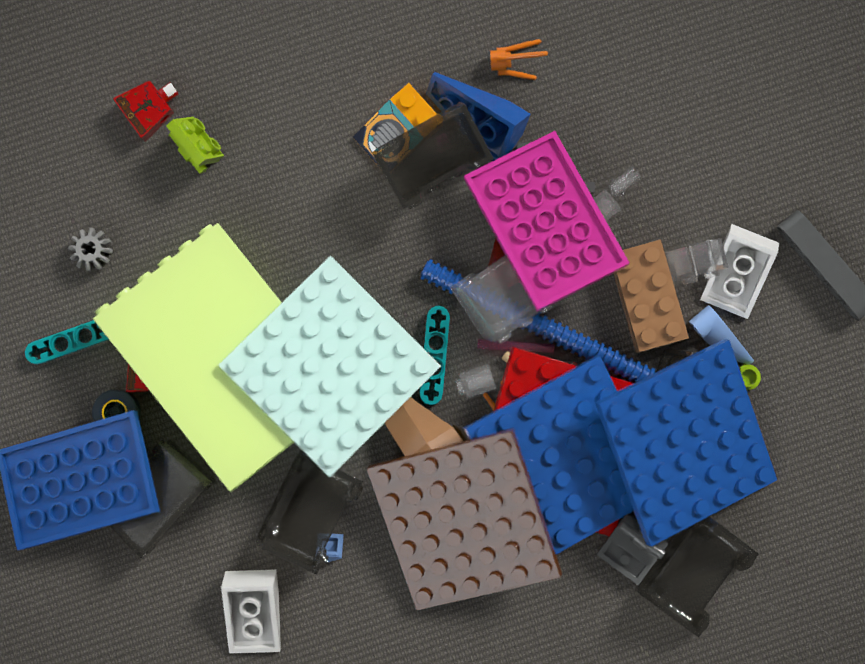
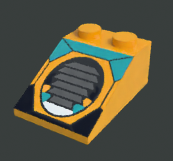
[353,83,443,175]

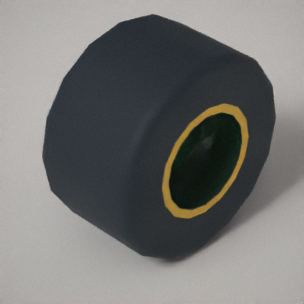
[92,390,141,422]

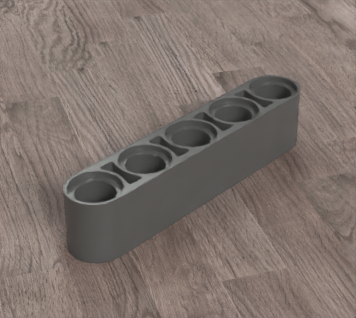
[777,210,865,321]

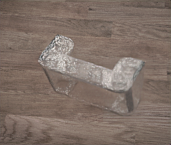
[450,255,567,343]

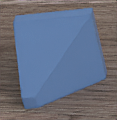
[316,533,344,564]

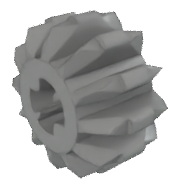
[68,228,113,271]

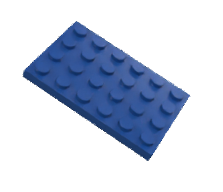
[0,411,160,551]

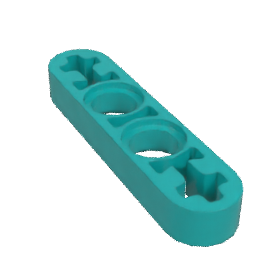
[420,306,450,405]
[25,320,110,364]

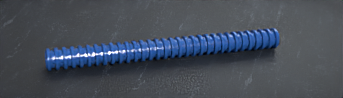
[420,259,655,383]

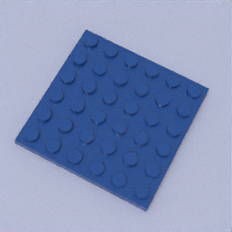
[595,339,777,546]
[464,356,634,554]

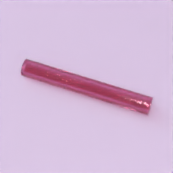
[477,339,554,354]

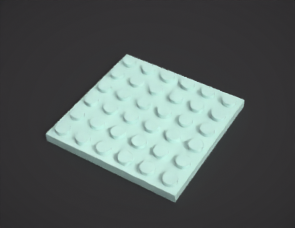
[218,256,440,477]

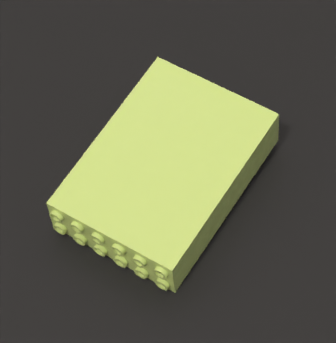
[93,223,295,493]

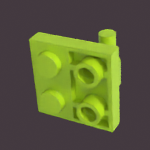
[166,117,224,174]

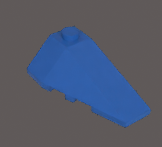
[426,72,530,161]

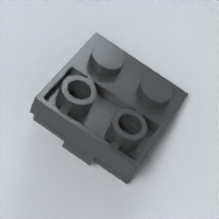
[596,514,668,585]

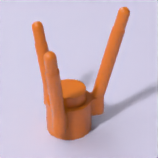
[490,39,548,80]

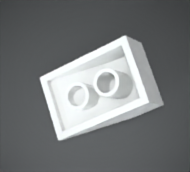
[700,224,779,319]
[221,570,281,653]

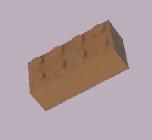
[613,239,689,353]

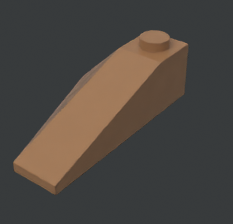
[385,397,463,456]

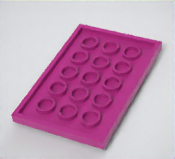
[464,131,629,312]

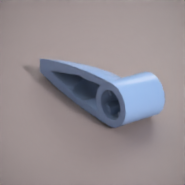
[689,305,754,365]

